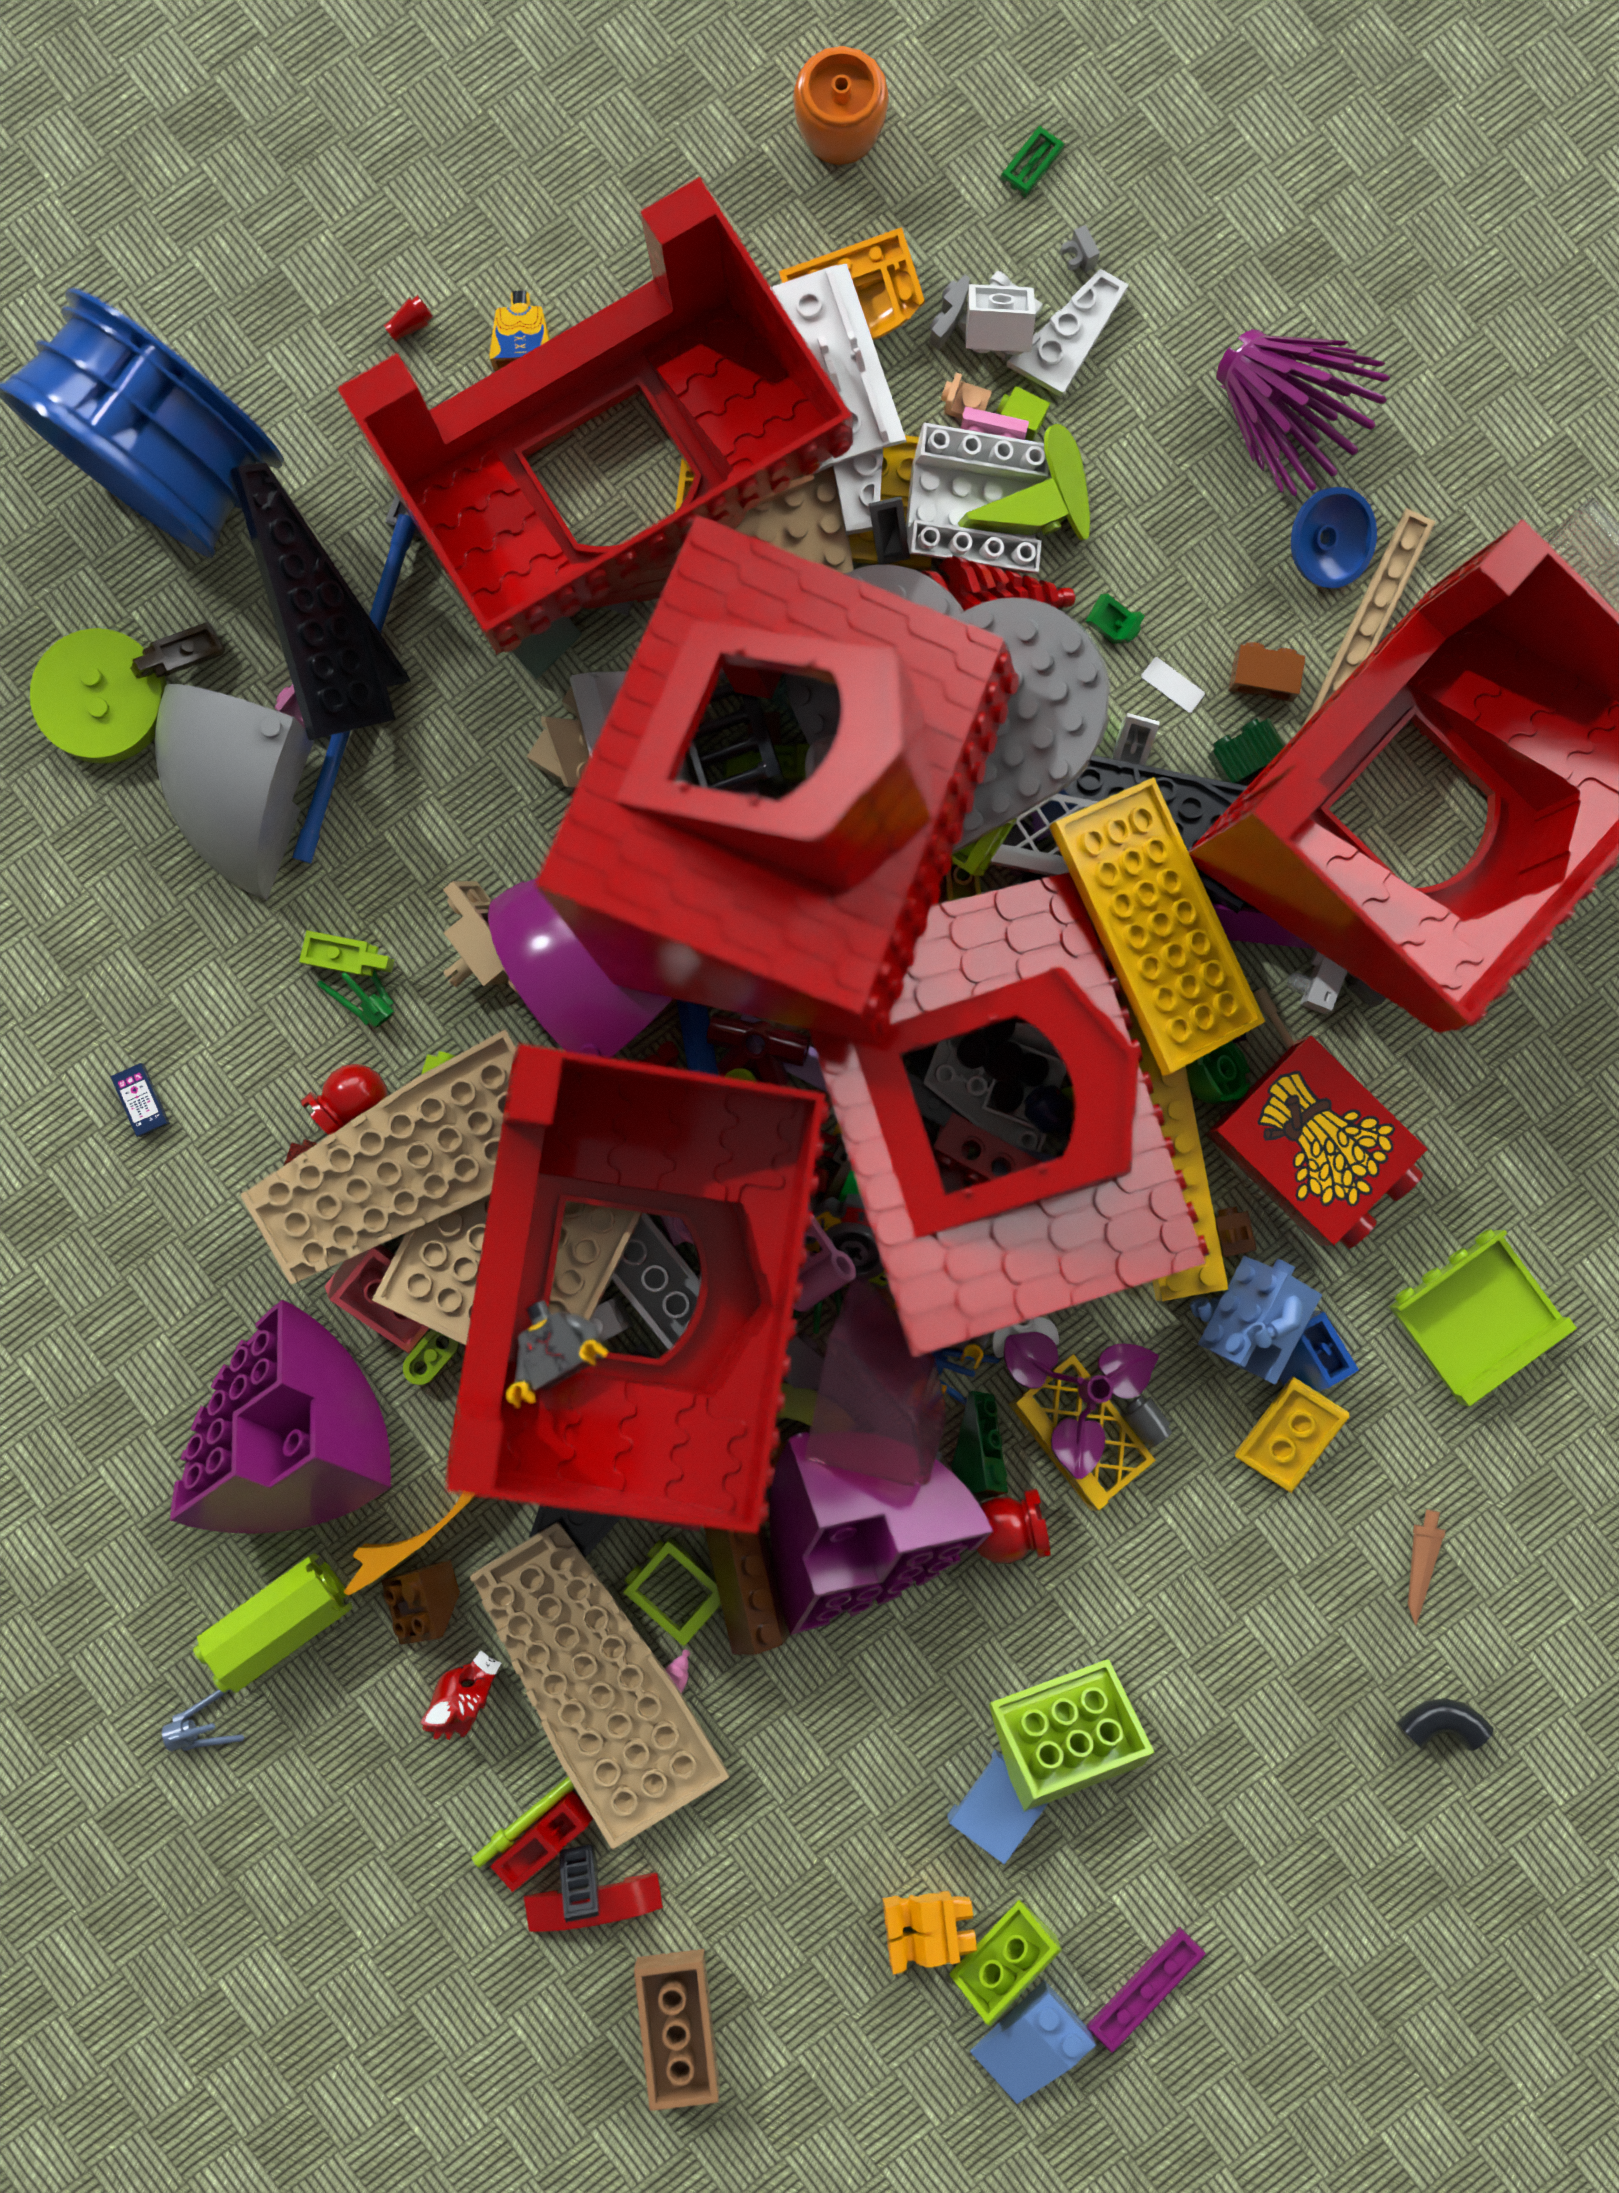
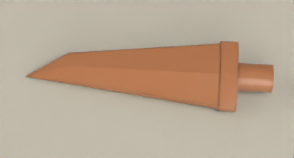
[1408,1509,1446,1626]

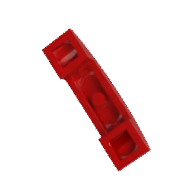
[524,1872,663,1932]

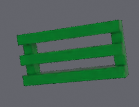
[1000,125,1065,198]

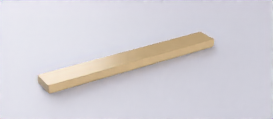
[1302,508,1436,727]

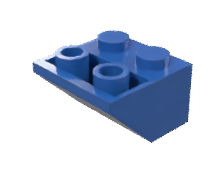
[1279,1310,1359,1392]

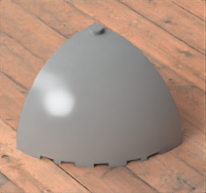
[155,684,315,900]

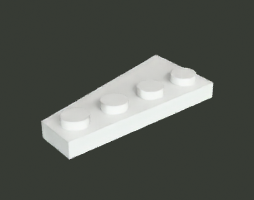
[1006,269,1128,398]
[833,448,883,536]

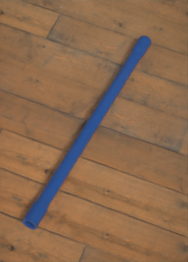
[292,514,416,864]

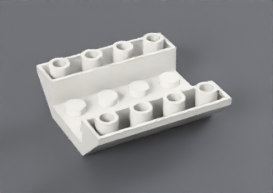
[906,423,1049,574]

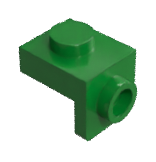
[1085,593,1145,644]

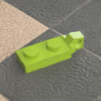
[299,930,395,977]

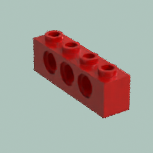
[932,1113,1043,1186]

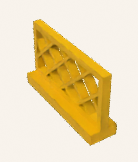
[1008,1354,1156,1511]

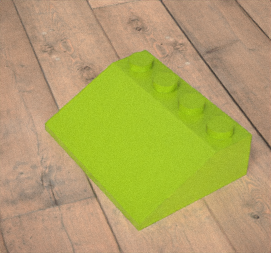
[989,1659,1154,1812]

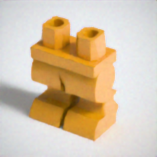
[882,1891,977,1975]

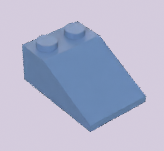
[970,1980,1096,2104]

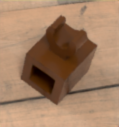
[1215,1206,1257,1257]

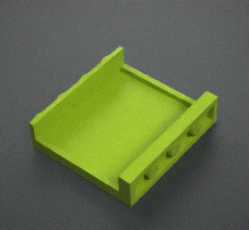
[1389,1228,1577,1407]

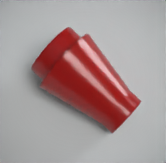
[384,295,434,342]

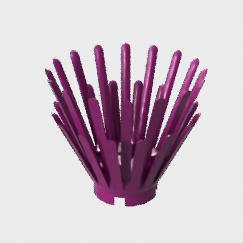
[1216,329,1390,497]

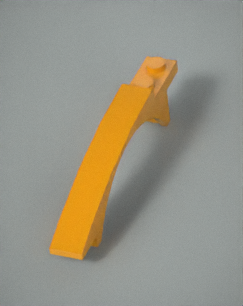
[343,1494,476,1596]

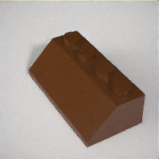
[704,1524,790,1655]

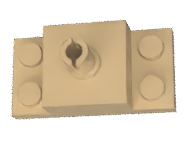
[443,881,519,994]

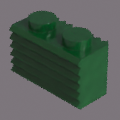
[1208,718,1285,784]

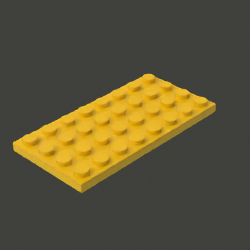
[1048,777,1265,1076]

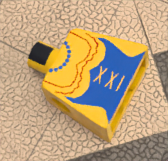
[489,290,550,371]

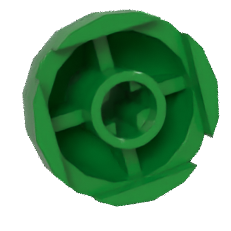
[1185,1041,1250,1105]

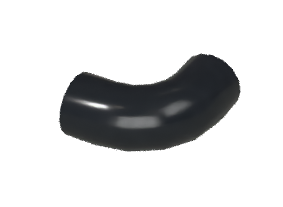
[1397,1698,1494,1751]

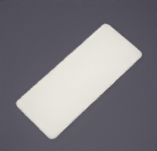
[1141,657,1205,713]

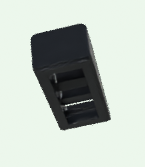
[560,1844,600,1922]

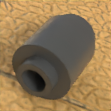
[1124,1396,1172,1448]

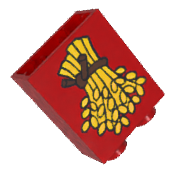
[1205,1035,1428,1249]

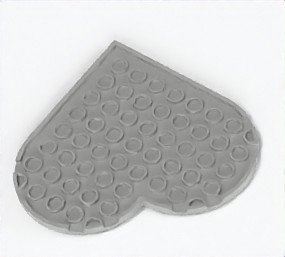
[786,564,1111,855]

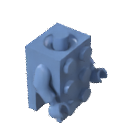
[1190,1256,1322,1385]

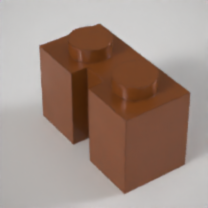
[1228,642,1306,702]

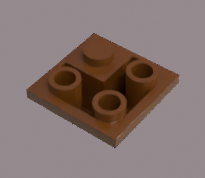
[381,1560,460,1645]

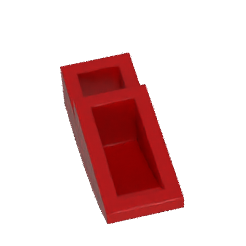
[490,1791,593,1892]

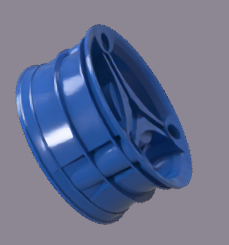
[0,288,284,558]

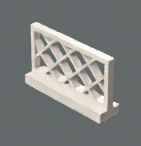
[991,794,1098,876]

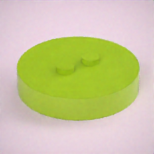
[30,628,167,764]

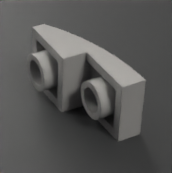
[929,274,970,350]

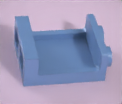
[947,1750,1048,1865]

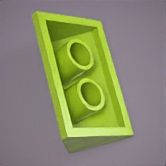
[949,1900,1062,2026]

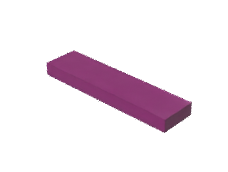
[1086,1927,1206,2053]

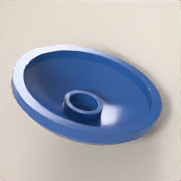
[1291,487,1377,588]

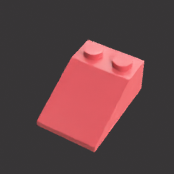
[324,1244,429,1353]

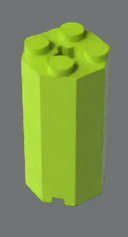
[193,1553,353,1693]

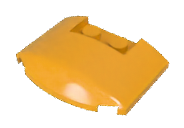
[779,227,925,341]

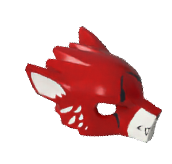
[420,1650,502,1740]

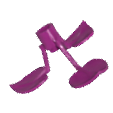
[1004,1332,1159,1479]

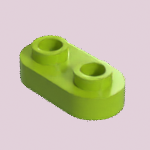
[403,1329,460,1385]

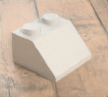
[966,284,1036,355]

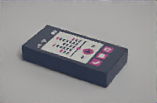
[110,1063,170,1137]

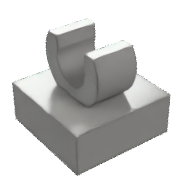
[1060,225,1100,273]

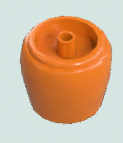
[793,46,889,165]

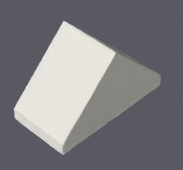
[1112,713,1160,765]

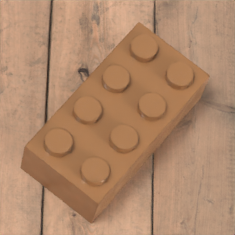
[634,1949,720,2111]

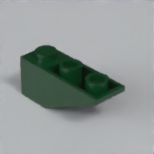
[951,1391,1008,1502]

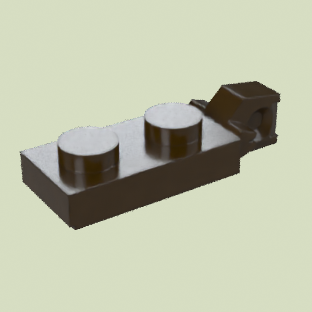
[130,622,225,679]

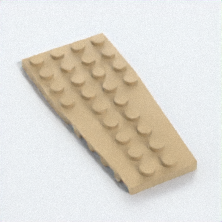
[241,1029,516,1284]
[470,1522,729,1850]

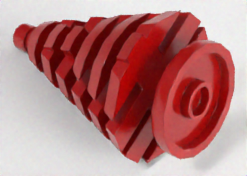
[920,555,1075,612]

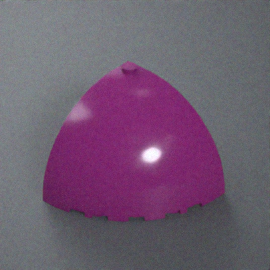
[488,878,673,1058]
[170,1299,391,1534]
[770,1431,993,1635]

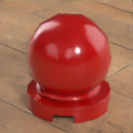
[301,1064,388,1136]
[976,1489,1051,1564]

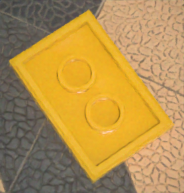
[1235,1376,1350,1493]

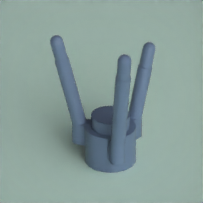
[162,1689,244,1752]

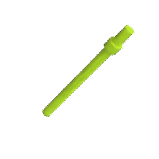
[472,1777,575,1868]

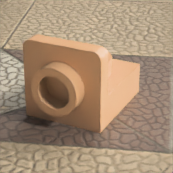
[941,372,992,419]

